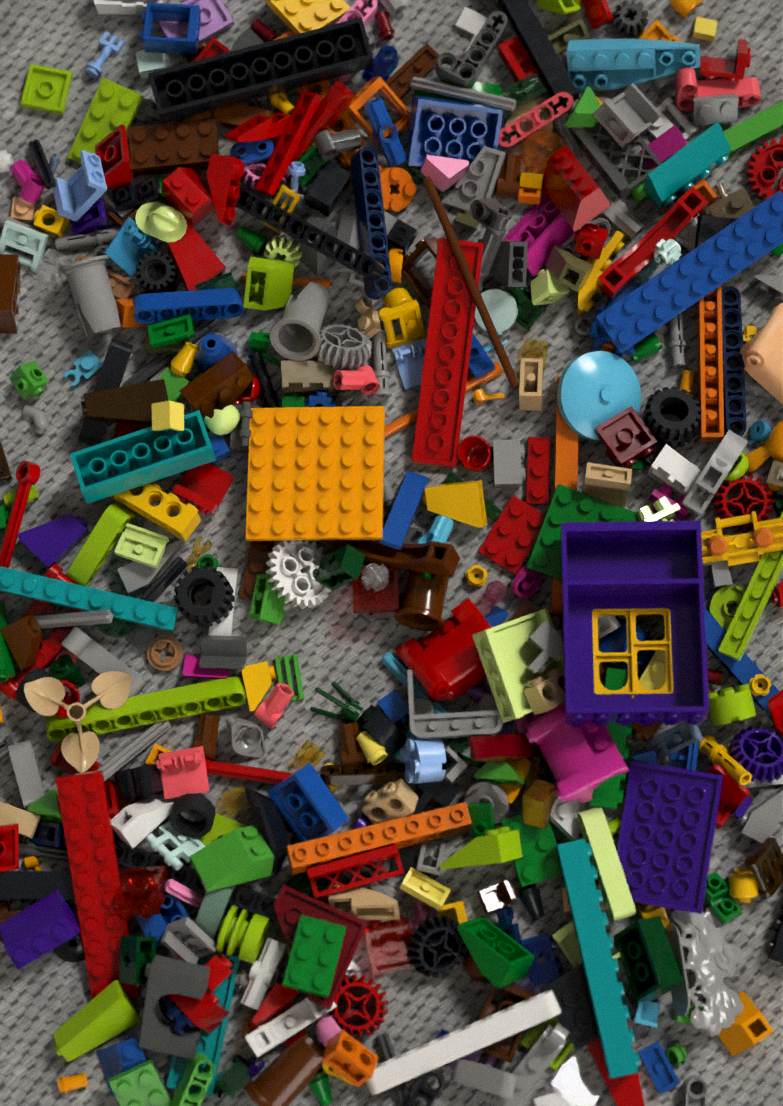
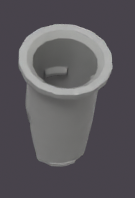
[59,255,121,338]
[269,281,330,361]

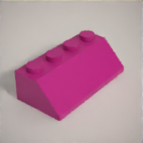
[502,193,574,277]

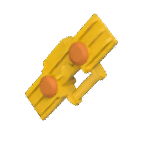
[701,511,783,567]

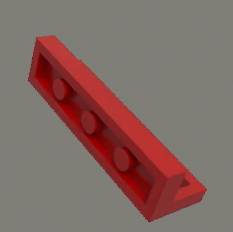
[291,81,355,163]
[307,844,404,899]

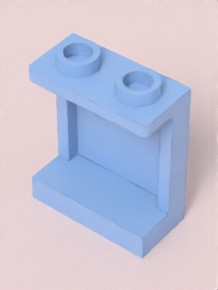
[53,150,107,222]

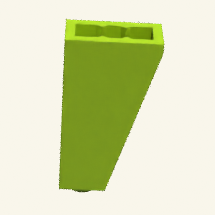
[52,980,142,1062]

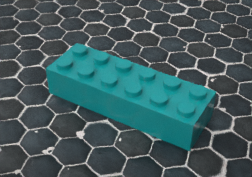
[70,410,216,504]

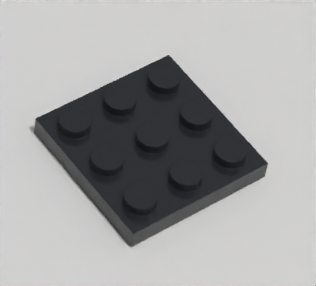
[539,962,636,1051]

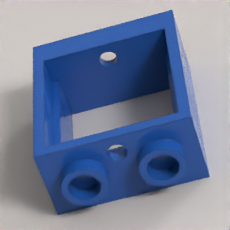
[140,3,201,55]

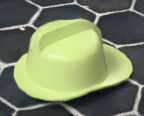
[135,202,187,242]

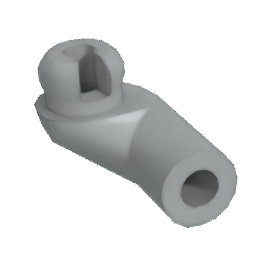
[22,405,49,434]

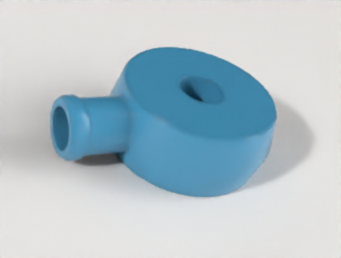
[748,420,771,446]

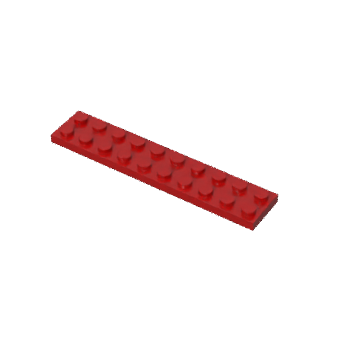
[411,238,484,467]
[55,770,139,999]

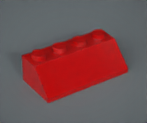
[542,145,611,232]

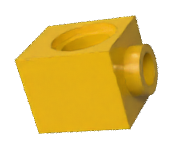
[33,205,70,238]

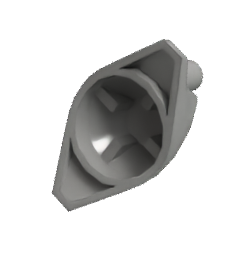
[226,716,266,759]

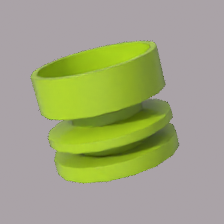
[216,905,270,965]

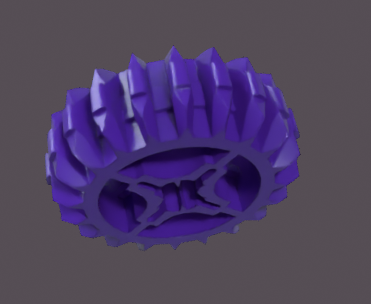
[729,725,783,784]

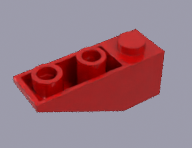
[207,154,244,227]

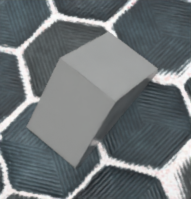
[416,839,446,875]

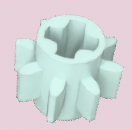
[653,238,682,266]

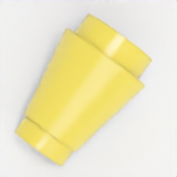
[356,731,388,766]

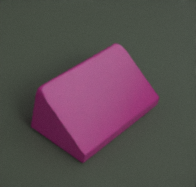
[639,125,688,169]
[182,655,230,679]

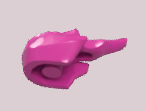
[511,565,543,598]

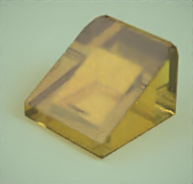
[294,739,326,769]

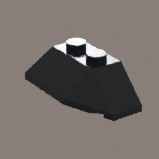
[244,787,295,877]

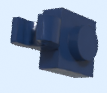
[496,907,522,945]
[161,995,195,1036]

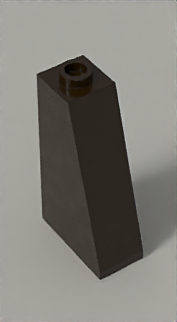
[81,379,169,426]

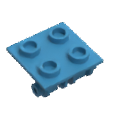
[104,217,159,277]

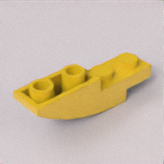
[577,230,625,316]

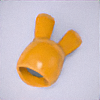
[746,420,783,491]

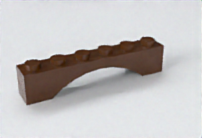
[323,540,460,578]

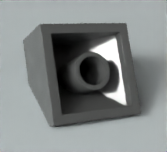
[293,210,338,277]

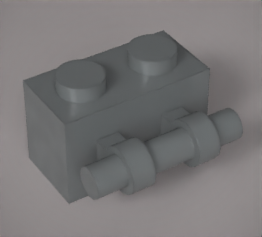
[230,401,259,453]

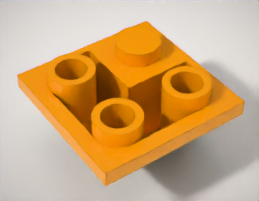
[717,991,774,1057]

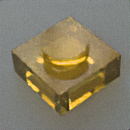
[222,786,250,815]

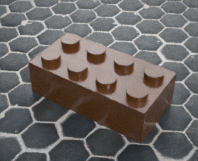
[128,118,220,177]

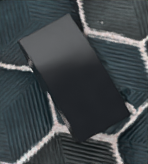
[112,177,162,211]

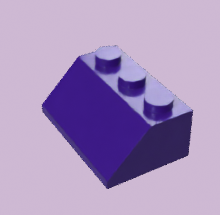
[0,890,81,970]

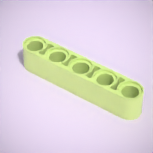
[577,807,636,922]

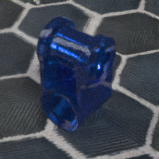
[361,45,398,82]

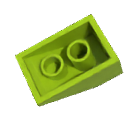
[439,826,523,869]

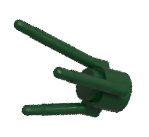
[310,682,363,724]

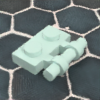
[146,821,206,870]

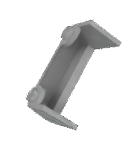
[407,670,503,739]

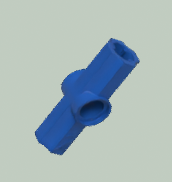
[363,98,407,167]

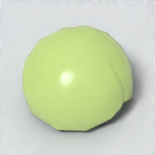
[204,405,240,435]

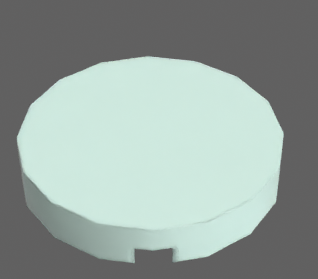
[475,288,518,333]

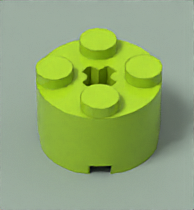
[709,683,756,726]

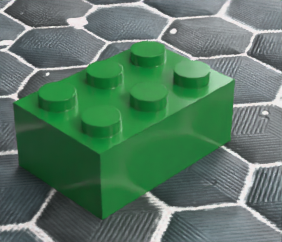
[500,813,562,887]
[282,915,346,998]

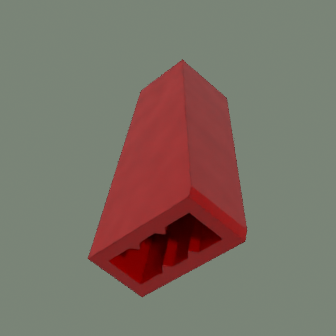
[164,207,226,291]
[586,1022,645,1106]

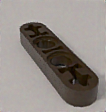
[320,763,406,786]

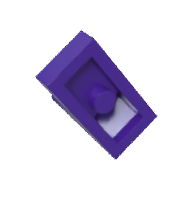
[70,198,108,235]

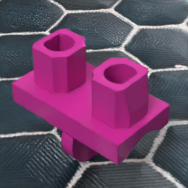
[648,483,689,521]

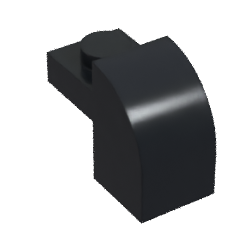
[356,704,408,755]
[413,779,460,814]

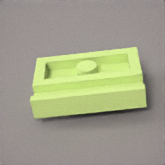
[114,523,169,569]

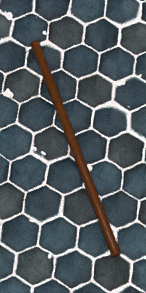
[422,176,519,388]

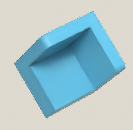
[632,1000,661,1028]

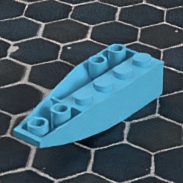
[567,39,700,91]

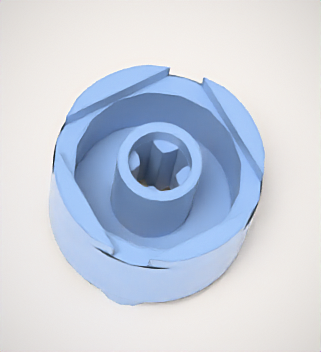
[400,737,446,784]

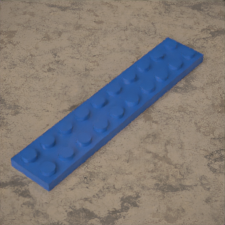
[595,190,783,354]

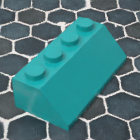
[643,122,731,209]

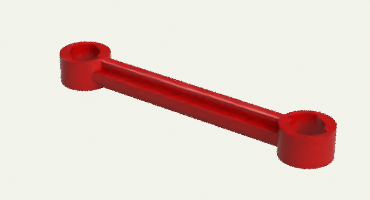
[0,461,40,594]
[205,759,292,784]

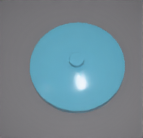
[557,351,641,441]

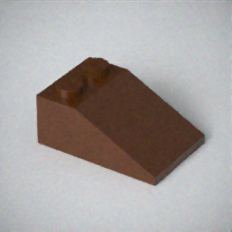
[477,983,539,1063]

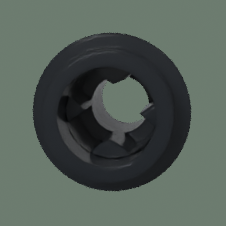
[518,884,545,920]

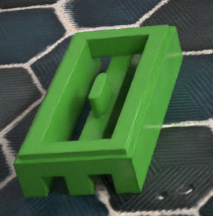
[275,654,304,701]

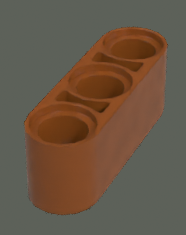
[210,103,275,130]

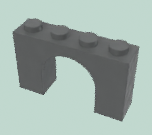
[137,955,211,1059]

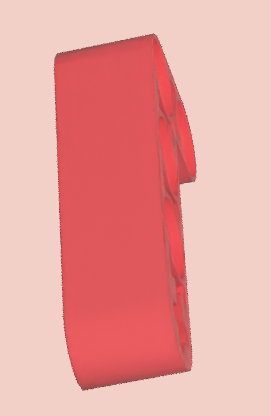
[674,67,762,112]

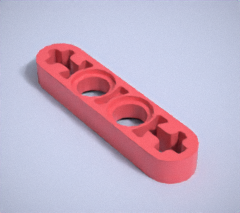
[498,92,574,147]

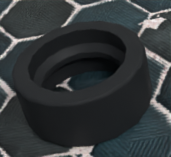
[170,794,216,837]

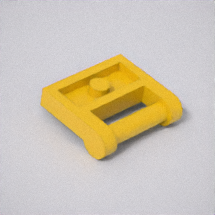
[379,300,426,349]

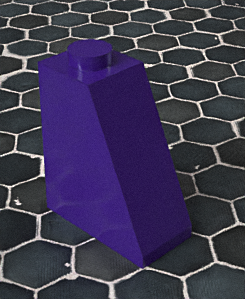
[17,514,90,568]

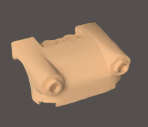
[739,303,783,405]

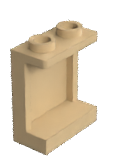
[581,462,632,508]

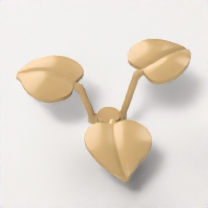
[24,671,132,773]

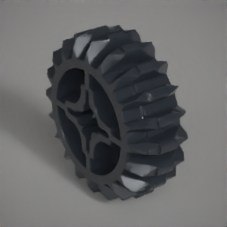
[405,914,467,978]

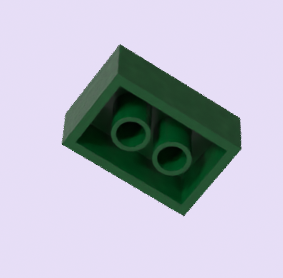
[613,916,683,1002]

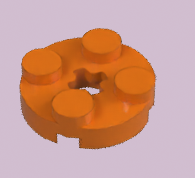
[380,167,416,212]

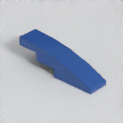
[379,471,429,550]

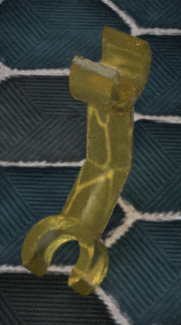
[187,535,212,572]

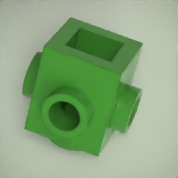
[9,360,50,399]

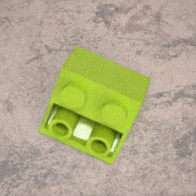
[243,257,295,311]

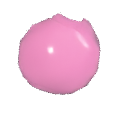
[315,1014,341,1047]

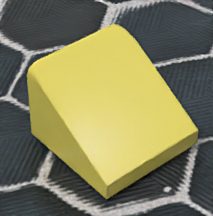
[692,17,718,42]

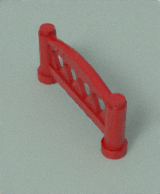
[0,563,85,701]

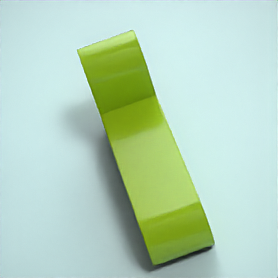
[66,503,137,587]

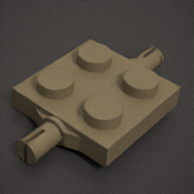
[705,183,754,219]

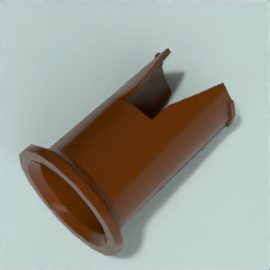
[394,570,450,631]
[243,1034,325,1106]

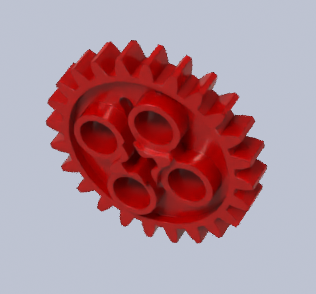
[746,137,783,201]

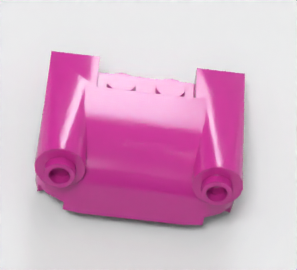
[525,702,630,803]

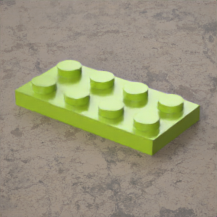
[67,77,144,164]

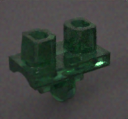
[501,73,547,110]

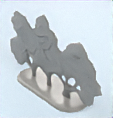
[665,906,746,1037]

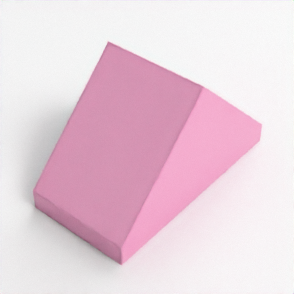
[420,155,469,192]

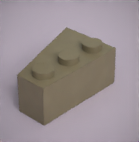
[281,360,351,396]

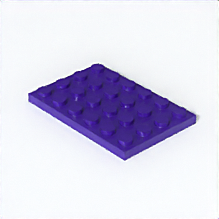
[617,761,723,914]

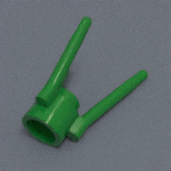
[248,331,281,366]

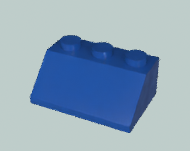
[267,762,349,842]

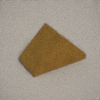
[523,779,558,830]

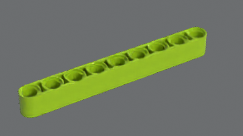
[46,676,247,743]

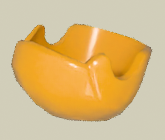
[389,248,403,283]

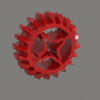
[713,474,774,533]
[328,974,389,1038]

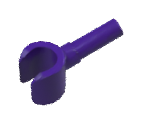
[242,1056,265,1089]

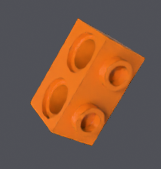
[322,1030,378,1087]

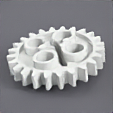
[266,540,332,609]

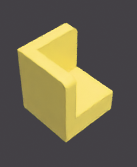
[152,401,184,431]

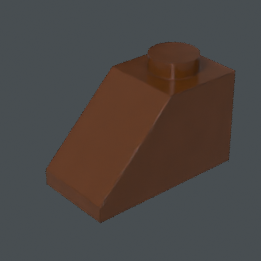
[1,615,42,670]

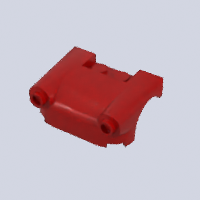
[395,598,492,703]

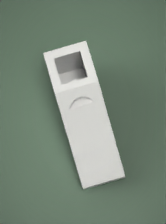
[111,793,178,848]

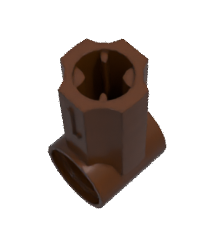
[496,153,521,199]
[193,714,220,761]
[338,723,366,765]

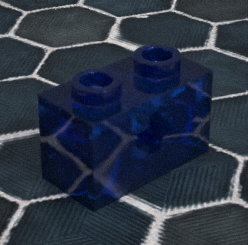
[520,933,563,986]

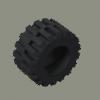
[642,387,702,448]
[174,565,235,627]

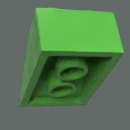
[190,824,274,892]

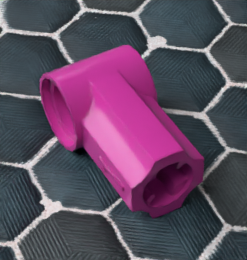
[10,160,45,204]

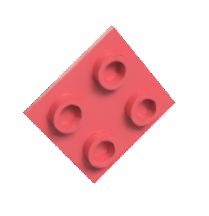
[156,746,210,800]

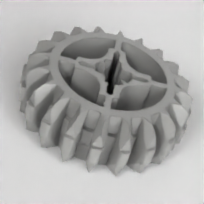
[314,323,372,370]

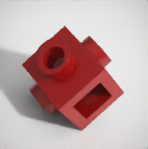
[572,223,609,259]

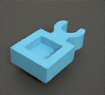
[63,349,103,388]

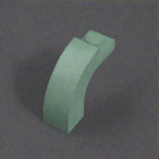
[195,885,236,942]

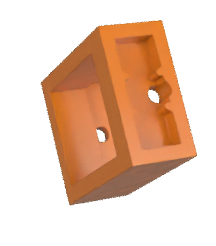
[345,76,410,146]

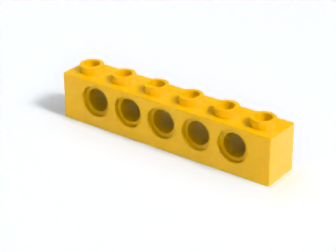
[74,469,201,542]

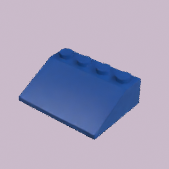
[407,95,504,172]

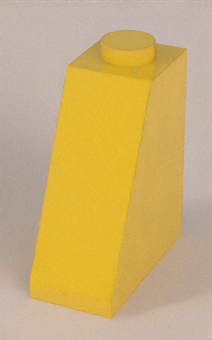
[423,480,487,528]

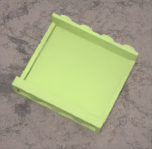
[472,608,563,723]

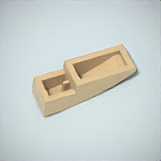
[329,885,400,920]

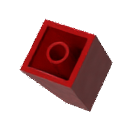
[161,167,215,227]

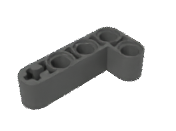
[436,11,508,89]

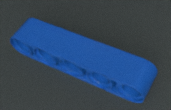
[133,288,244,324]

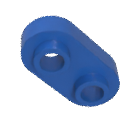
[230,139,274,166]

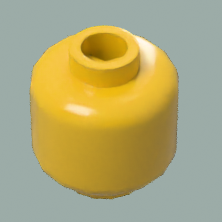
[383,288,413,321]
[729,867,759,903]

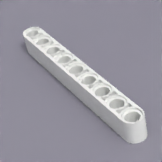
[366,990,562,1095]

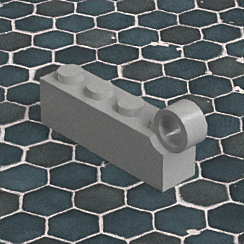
[490,1023,569,1106]

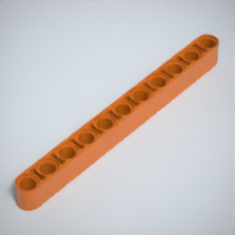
[551,376,579,617]

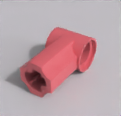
[333,365,380,395]
[253,682,294,729]

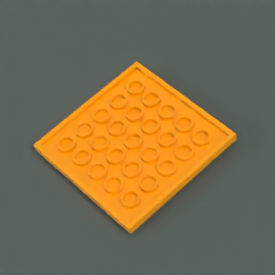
[246,406,385,541]

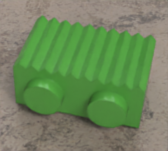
[248,574,285,625]

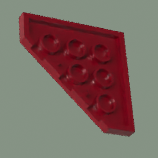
[273,885,368,1010]

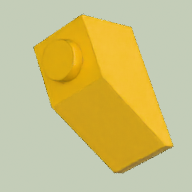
[241,661,276,713]

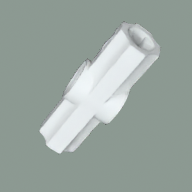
[241,938,287,1010]

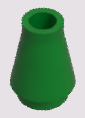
[236,226,269,255]
[631,333,663,362]
[308,1069,333,1106]

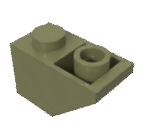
[545,245,594,292]

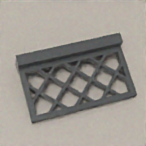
[570,121,662,200]

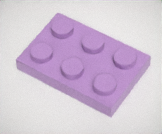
[157,0,234,57]

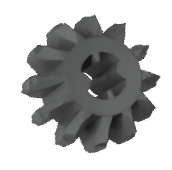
[612,0,648,38]

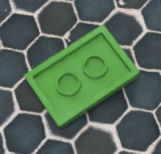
[108,1059,172,1106]

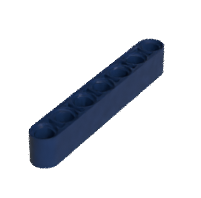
[351,146,392,300]
[722,286,747,437]

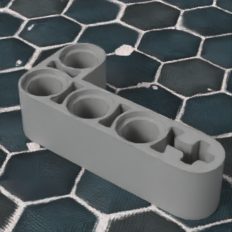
[61,626,147,697]

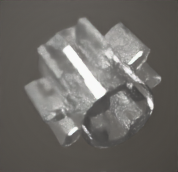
[361,563,389,591]

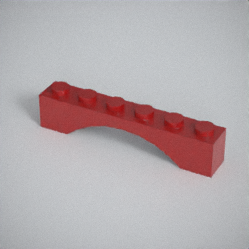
[596,186,708,300]

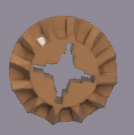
[147,635,183,671]

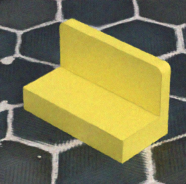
[399,867,451,911]

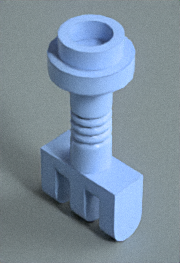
[86,31,126,78]
[279,161,306,211]

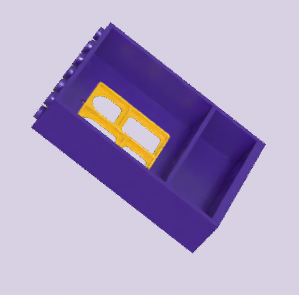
[560,521,709,726]

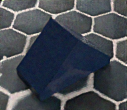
[28,821,65,848]

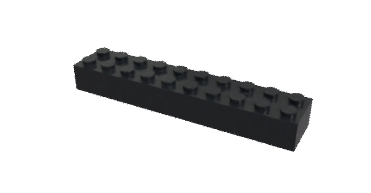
[148,17,374,123]

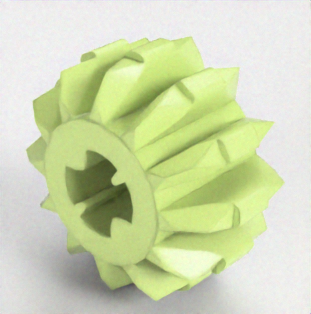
[263,234,302,267]

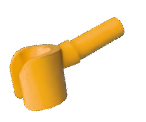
[472,388,505,404]
[24,856,42,871]

